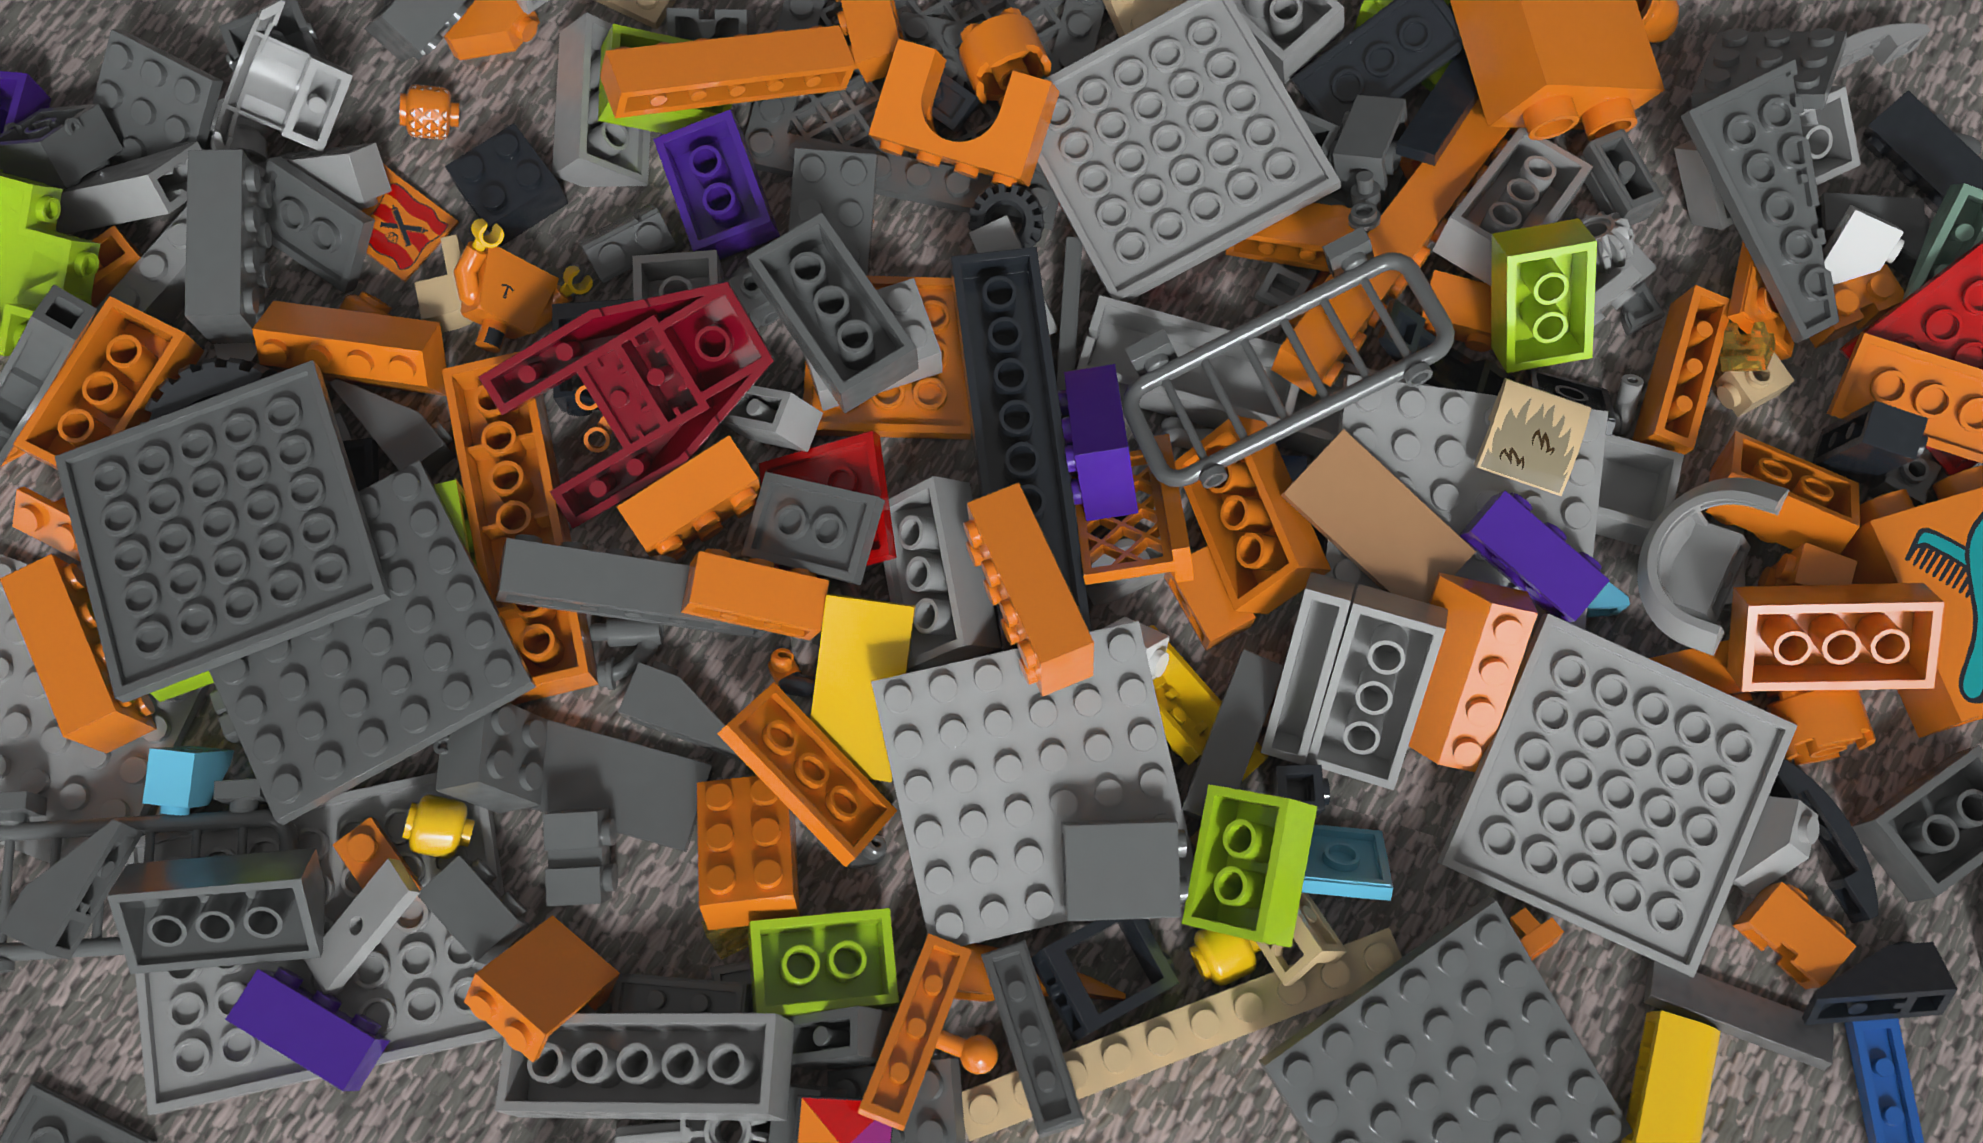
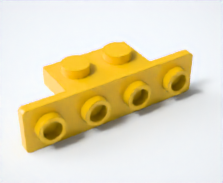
[1148,625,1268,781]

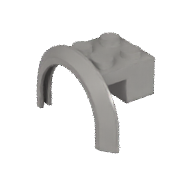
[213,0,353,153]
[1637,477,1789,656]

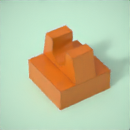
[1510,908,1564,960]

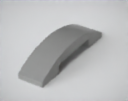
[1837,23,1931,71]

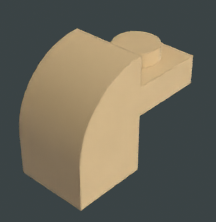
[414,234,474,333]

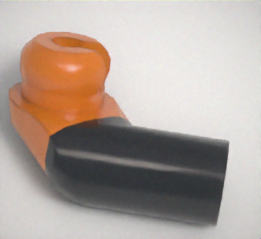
[768,648,816,698]

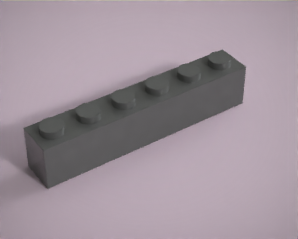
[495,534,767,638]

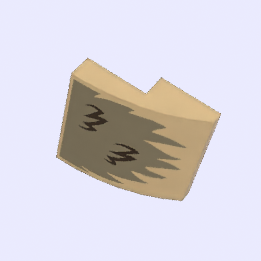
[1474,378,1591,496]

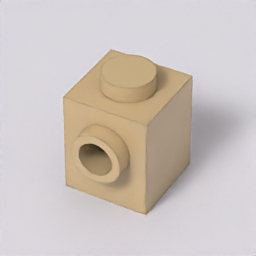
[1714,346,1795,417]

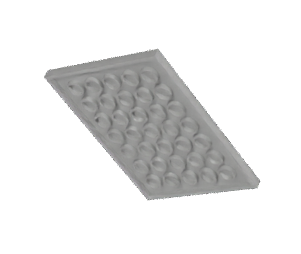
[125,772,512,1115]

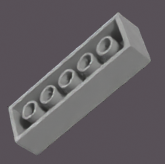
[495,1013,794,1121]

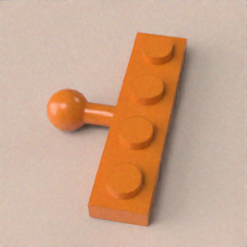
[858,933,998,1131]

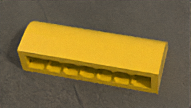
[1621,1011,1721,1143]

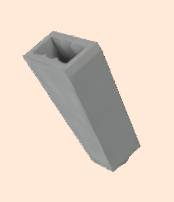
[55,142,202,234]

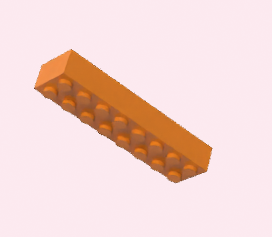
[442,351,598,705]

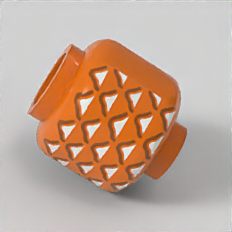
[399,84,459,140]

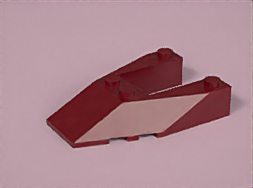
[478,282,775,529]

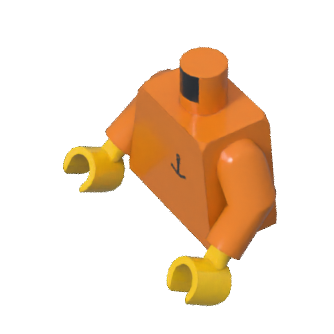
[454,219,593,353]

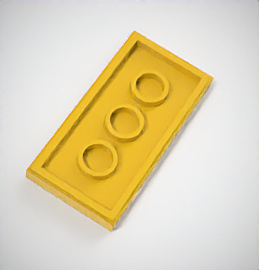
[810,593,916,782]

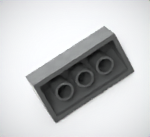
[107,848,325,974]

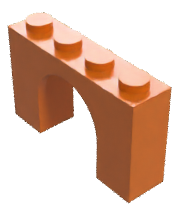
[868,39,1060,189]

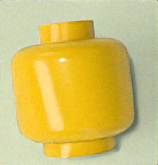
[402,794,475,859]
[1189,929,1261,986]

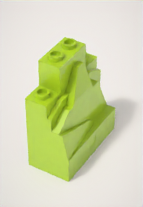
[0,169,100,356]

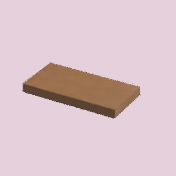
[1281,429,1476,603]

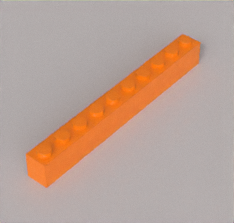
[1271,98,1519,397]

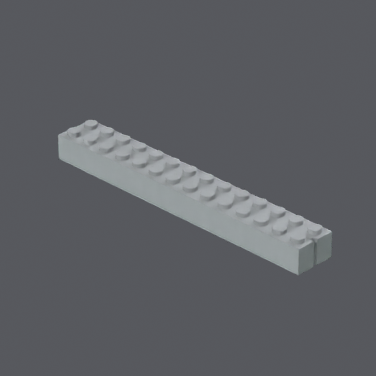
[1077,295,1684,547]

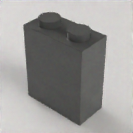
[1061,818,1188,921]

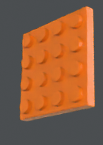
[803,276,971,440]

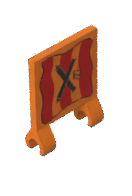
[362,163,459,282]

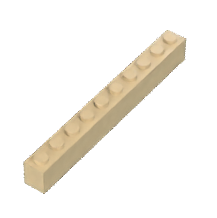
[962,928,1402,1142]

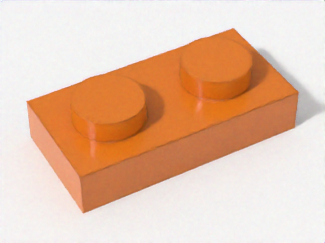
[332,817,423,898]

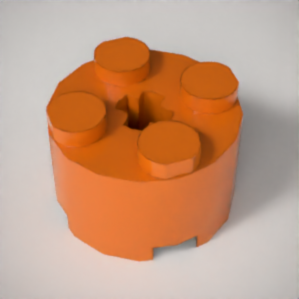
[959,7,1052,107]
[1766,690,1876,766]

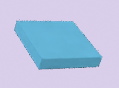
[1302,824,1393,901]

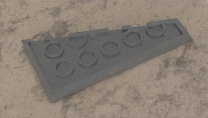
[1681,59,1839,343]

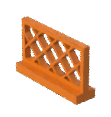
[1072,434,1194,585]

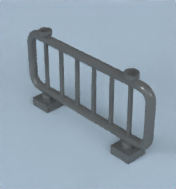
[1122,226,1455,488]
[0,779,299,973]

